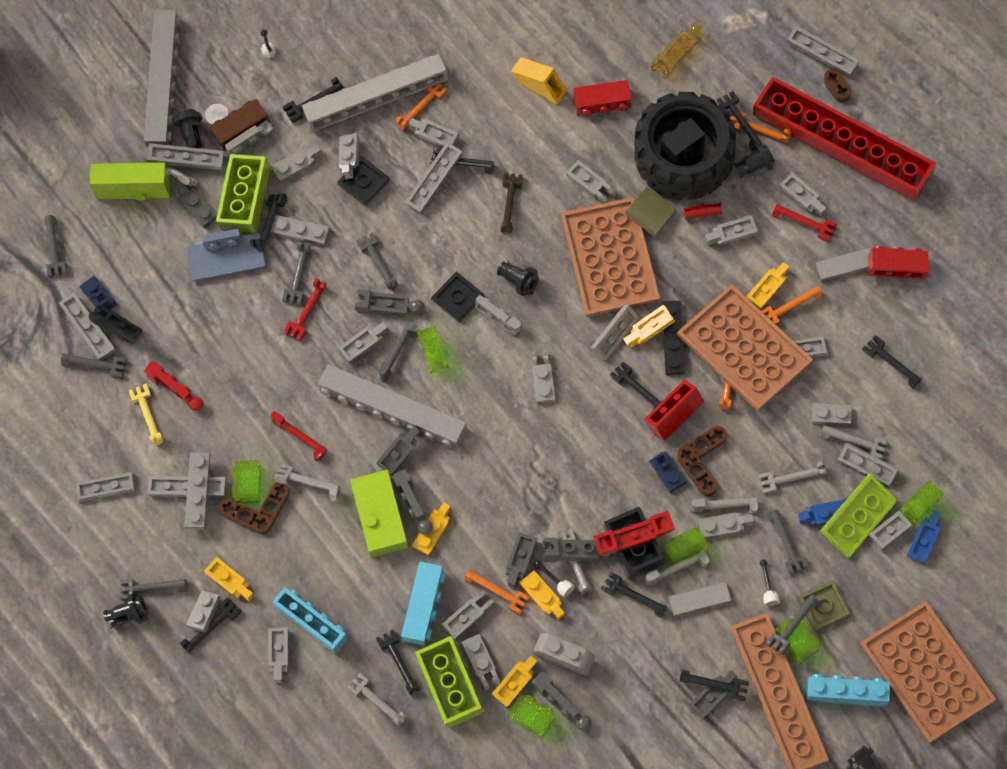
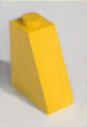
[511,57,567,104]

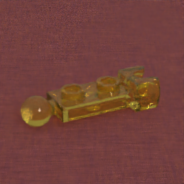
[651,23,703,79]

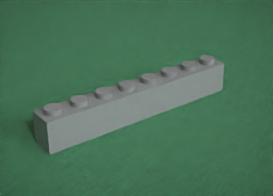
[144,10,181,148]
[302,54,449,132]
[318,364,467,449]

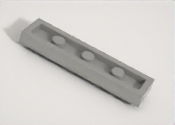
[786,26,860,78]
[405,142,463,214]
[147,143,223,171]
[59,293,116,361]
[184,453,210,529]
[147,476,226,498]

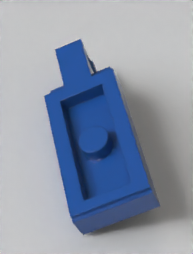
[798,499,846,526]
[906,510,941,565]

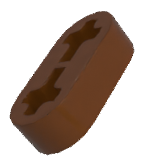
[824,69,851,103]

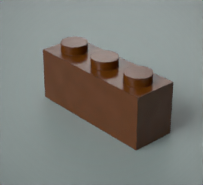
[210,99,270,151]

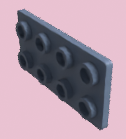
[186,229,266,282]

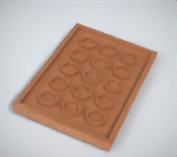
[561,197,660,317]
[677,284,813,411]
[859,601,996,744]

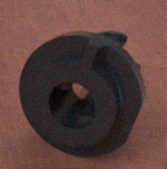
[172,109,204,148]
[733,142,775,178]
[497,261,539,296]
[103,592,149,629]
[846,745,879,769]

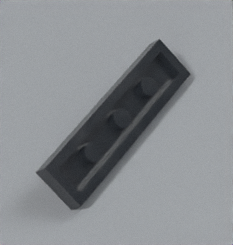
[662,301,685,375]

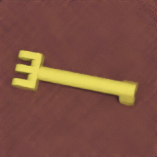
[128,384,163,446]

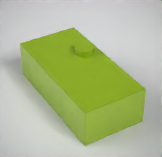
[216,154,271,233]
[90,162,171,201]
[350,469,408,558]
[415,636,486,728]

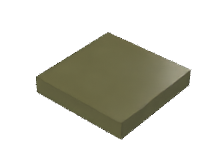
[625,187,676,236]
[797,580,851,632]

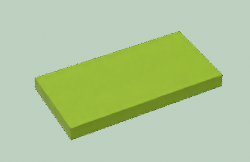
[819,474,898,558]

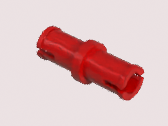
[684,202,722,220]

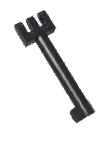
[283,77,343,123]
[717,91,762,150]
[430,149,495,174]
[250,193,287,251]
[862,335,922,389]
[609,362,662,410]
[601,572,668,618]
[180,598,242,653]
[376,629,420,695]
[679,670,749,701]

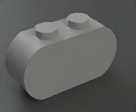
[533,633,595,676]

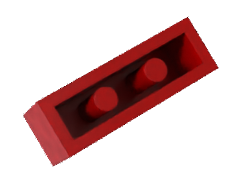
[573,80,631,116]
[868,246,929,279]
[644,379,705,441]

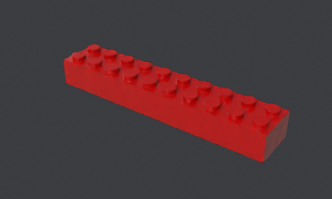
[753,76,936,202]

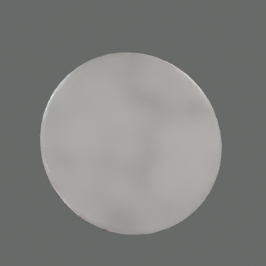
[205,104,229,124]

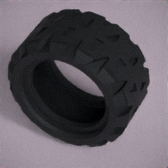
[634,92,736,200]

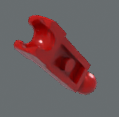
[144,360,204,412]

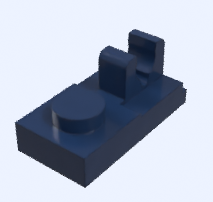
[79,275,117,310]
[649,451,686,493]

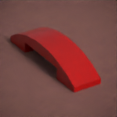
[593,511,675,555]

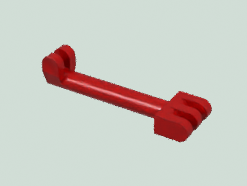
[772,204,837,242]
[283,278,327,341]
[271,412,327,461]

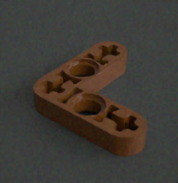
[677,426,727,496]
[219,482,290,534]

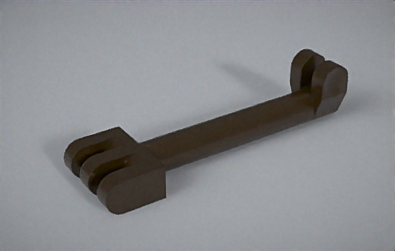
[501,173,523,233]

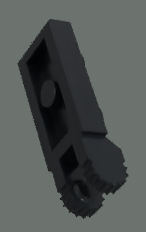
[88,305,143,344]

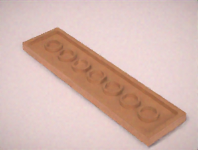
[730,613,829,769]

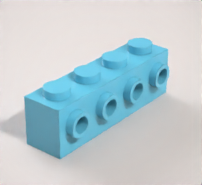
[401,561,446,646]
[272,587,348,655]
[806,674,890,707]

